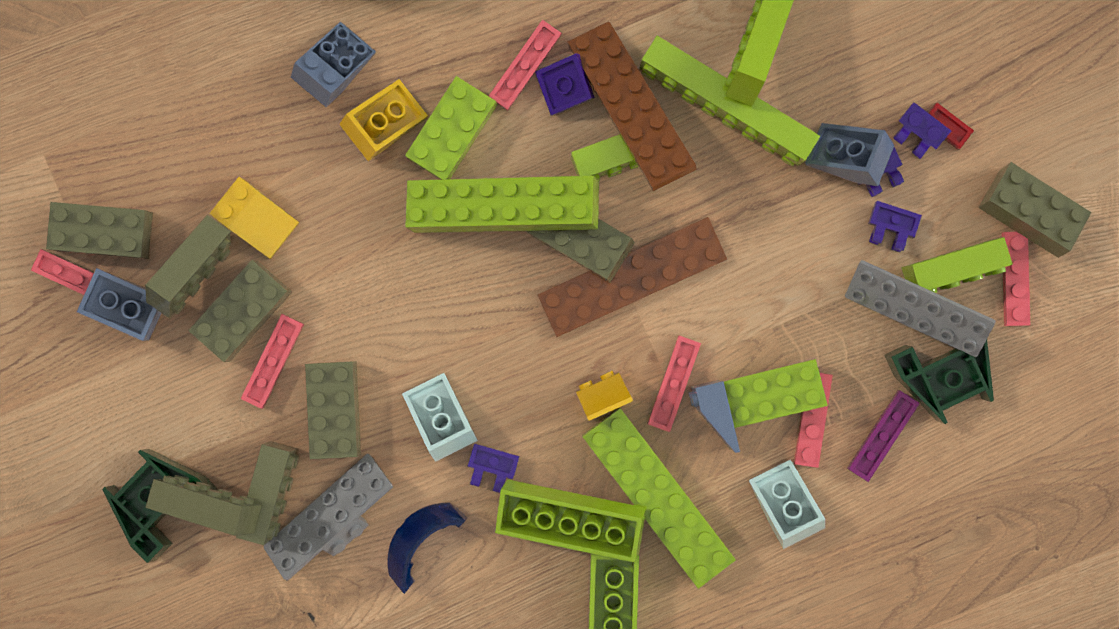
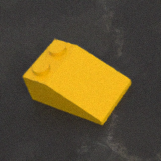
[339,79,428,161]
[209,177,300,259]
[576,370,633,421]

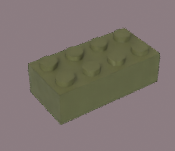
[978,162,1092,258]
[46,202,153,259]
[145,215,231,319]
[526,219,635,283]
[188,260,292,362]
[305,361,361,459]
[236,441,300,545]
[146,475,262,536]

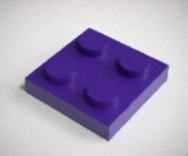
[535,54,595,116]

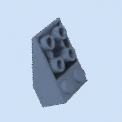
[291,22,376,107]

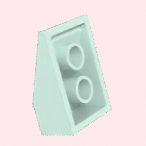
[402,373,478,462]
[749,459,825,549]

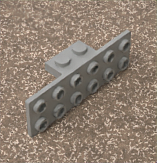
[845,260,996,357]
[264,454,393,581]

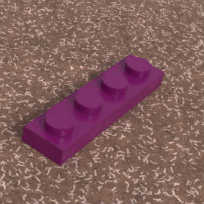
[847,390,920,482]

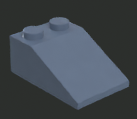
[805,123,894,186]
[77,268,161,341]
[689,380,740,453]

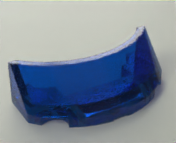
[387,502,468,594]

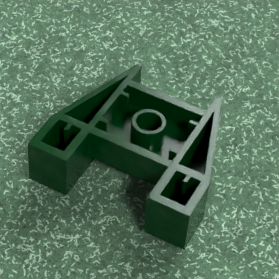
[884,340,994,424]
[102,449,218,563]

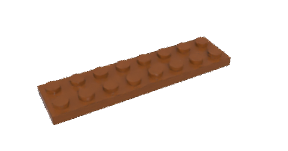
[568,21,697,191]
[537,217,728,337]

